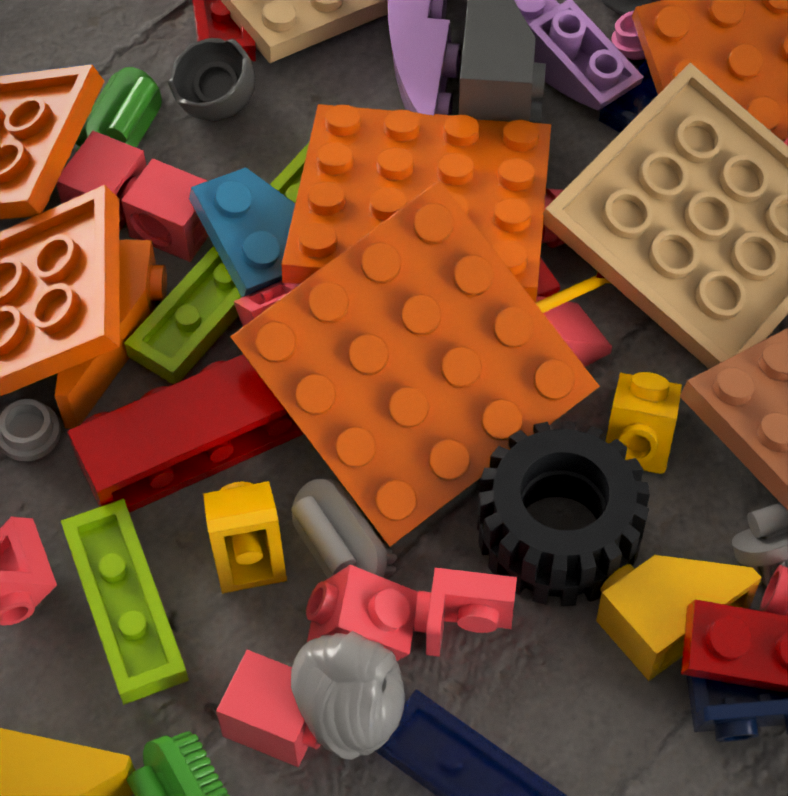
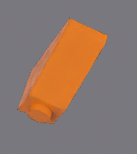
[54,239,167,429]

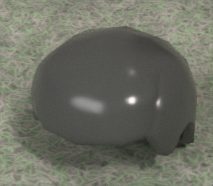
[168,38,255,122]

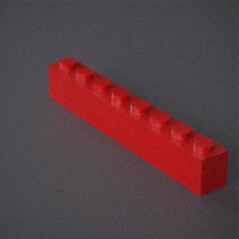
[67,257,560,513]

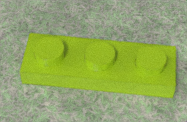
[61,499,189,705]

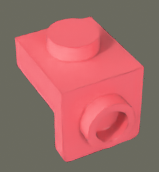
[0,516,57,626]
[306,564,418,661]

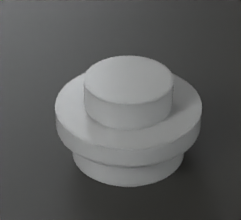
[0,399,61,461]

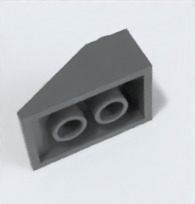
[459,0,546,123]

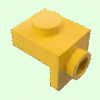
[605,372,682,474]

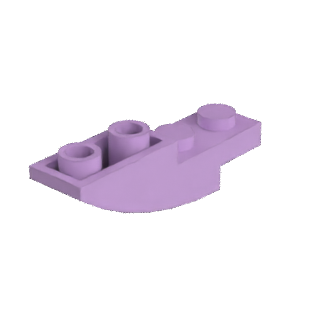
[388,0,461,116]
[514,0,644,111]

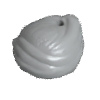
[291,631,405,760]

